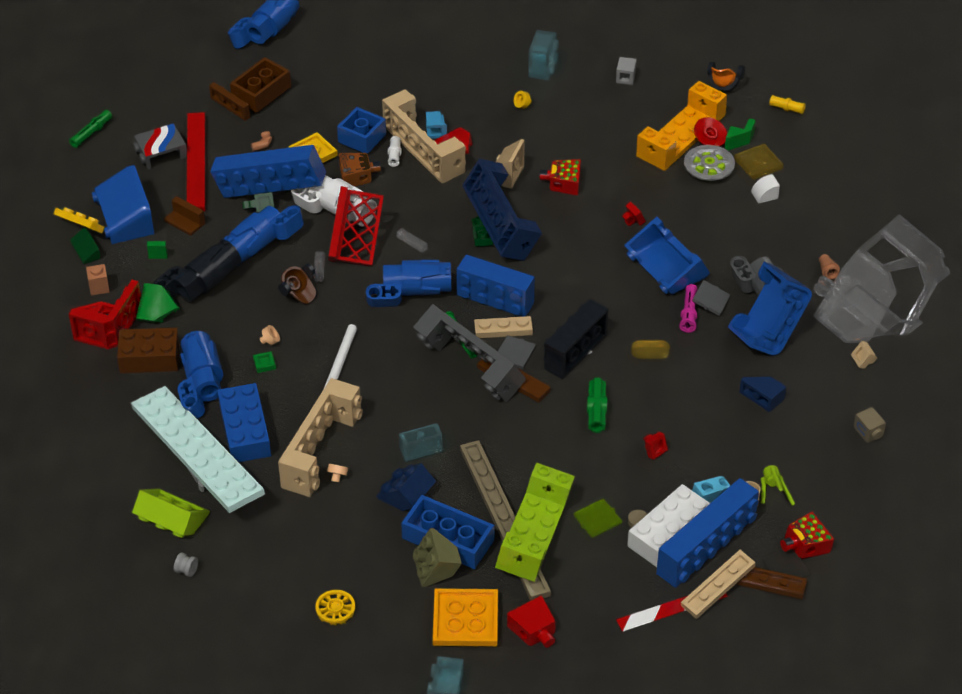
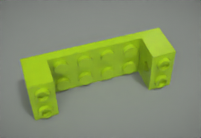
[495,462,575,582]

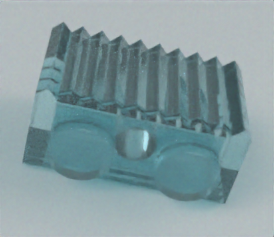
[399,423,443,462]

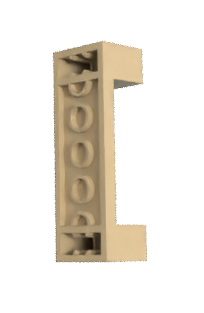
[382,89,466,183]
[278,378,363,497]

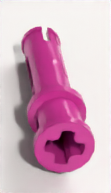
[679,284,697,333]

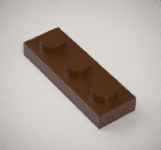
[209,82,250,121]

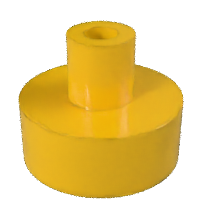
[513,91,532,109]

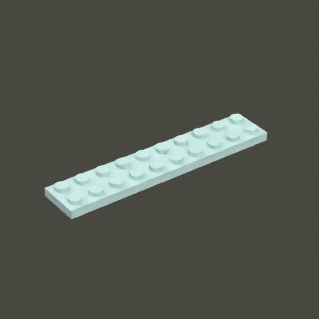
[131,386,265,513]

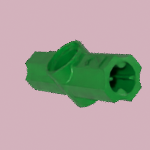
[587,378,607,433]

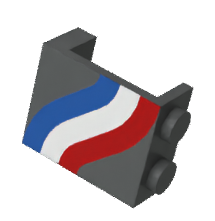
[133,123,187,170]

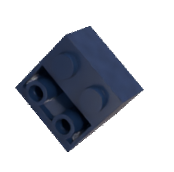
[376,463,436,511]

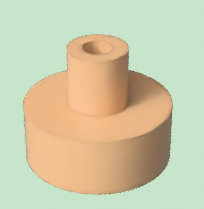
[260,325,280,345]
[327,464,348,482]

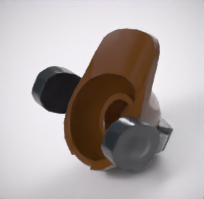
[278,263,316,304]

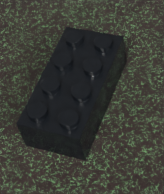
[543,299,609,380]

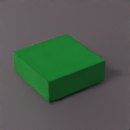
[147,241,168,259]
[253,351,276,373]

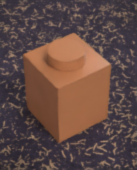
[86,264,110,296]

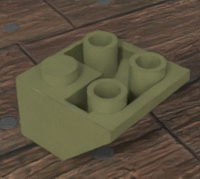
[413,528,462,587]

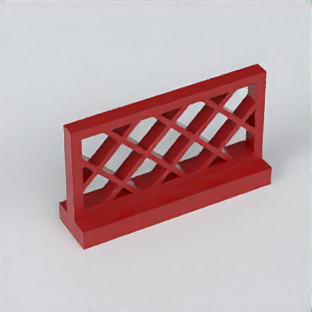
[328,186,384,266]

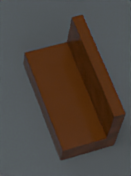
[164,196,205,236]

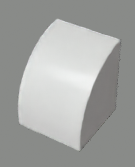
[751,174,780,204]

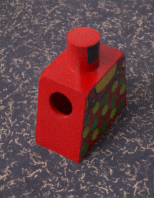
[540,159,581,195]
[780,512,834,559]

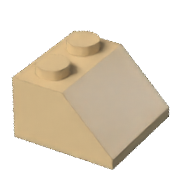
[496,139,525,189]

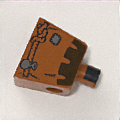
[339,153,381,186]

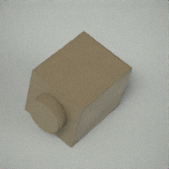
[854,407,886,443]

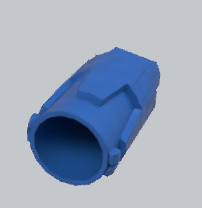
[228,0,300,48]
[224,205,304,266]
[366,260,451,307]
[178,331,224,419]

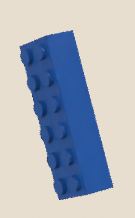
[210,145,326,198]
[656,478,759,588]

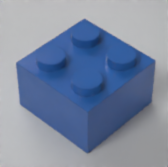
[337,107,386,154]

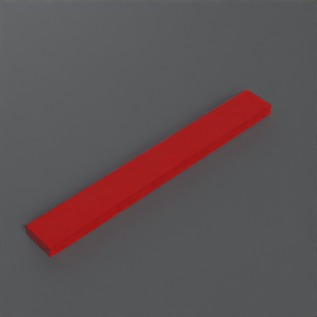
[187,112,205,211]

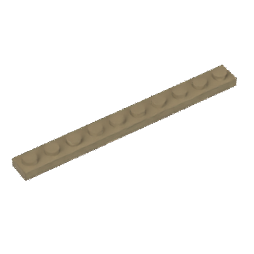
[460,440,551,601]

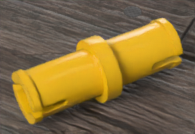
[769,95,806,114]

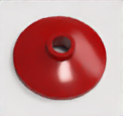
[694,117,727,147]

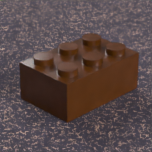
[230,57,291,113]
[117,327,180,373]

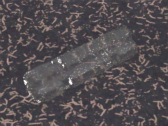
[397,228,428,253]
[314,251,325,282]

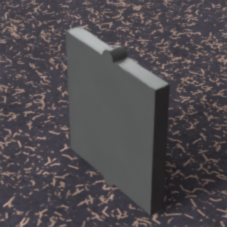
[692,280,730,316]
[498,335,536,369]

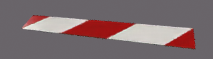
[616,593,728,632]

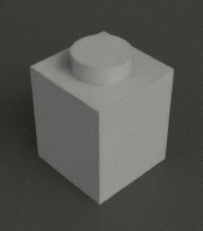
[616,57,636,85]

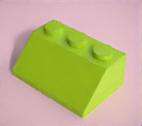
[132,488,210,538]

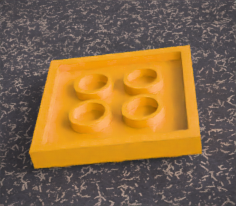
[433,589,498,646]

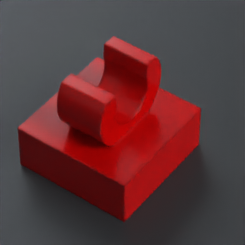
[622,201,646,226]
[643,431,668,460]

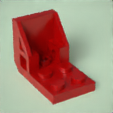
[69,279,141,349]

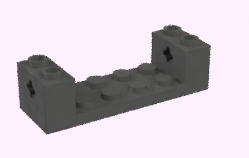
[413,304,526,403]

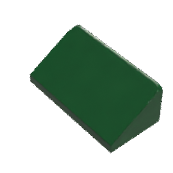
[70,227,101,264]

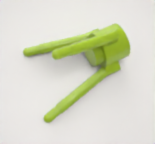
[760,465,795,506]

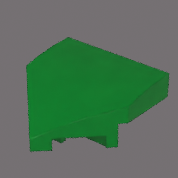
[136,283,180,323]

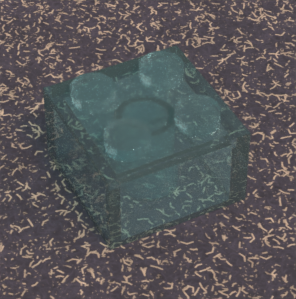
[529,30,559,80]

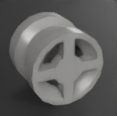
[174,552,198,577]

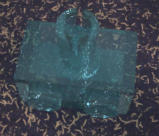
[427,656,464,694]

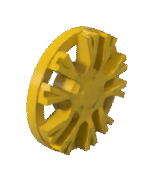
[315,590,355,626]

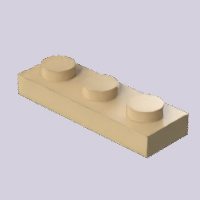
[474,316,533,338]

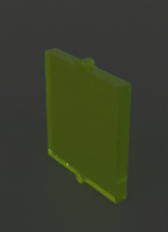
[574,498,622,538]

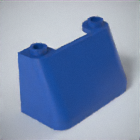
[91,165,154,244]
[624,216,710,295]
[728,261,812,355]

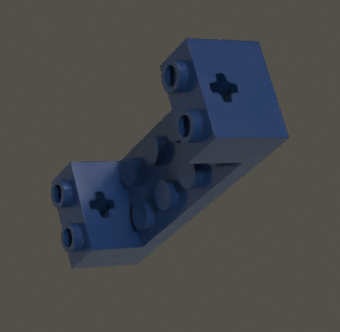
[462,158,542,261]

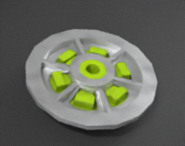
[684,145,735,181]

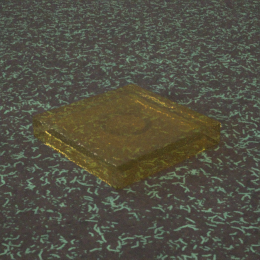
[734,144,784,180]

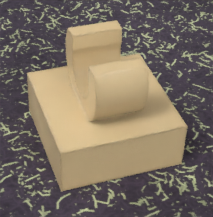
[851,341,877,369]

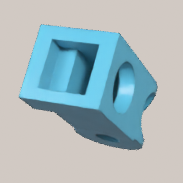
[692,476,730,503]

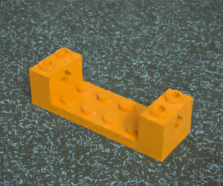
[636,81,727,171]

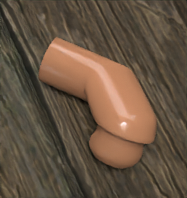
[251,131,272,152]

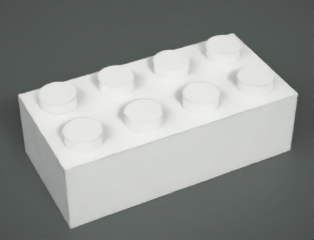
[628,484,710,567]

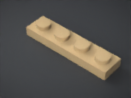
[681,550,755,619]

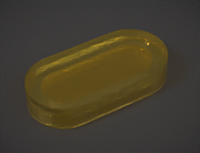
[631,340,670,359]

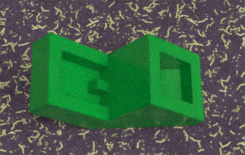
[725,118,756,151]

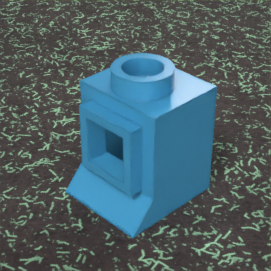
[426,111,447,139]

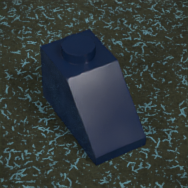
[739,377,786,412]

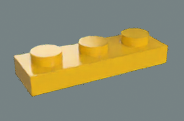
[53,207,104,233]

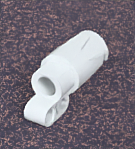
[291,175,377,227]

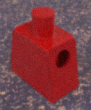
[507,596,556,648]

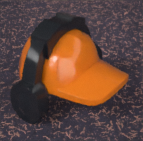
[707,62,745,93]

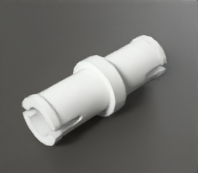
[388,136,402,167]

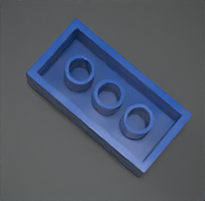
[457,254,535,317]
[217,383,271,462]
[401,495,494,569]

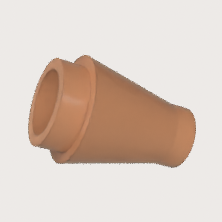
[819,254,840,279]

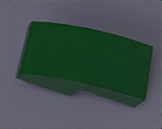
[471,216,493,246]

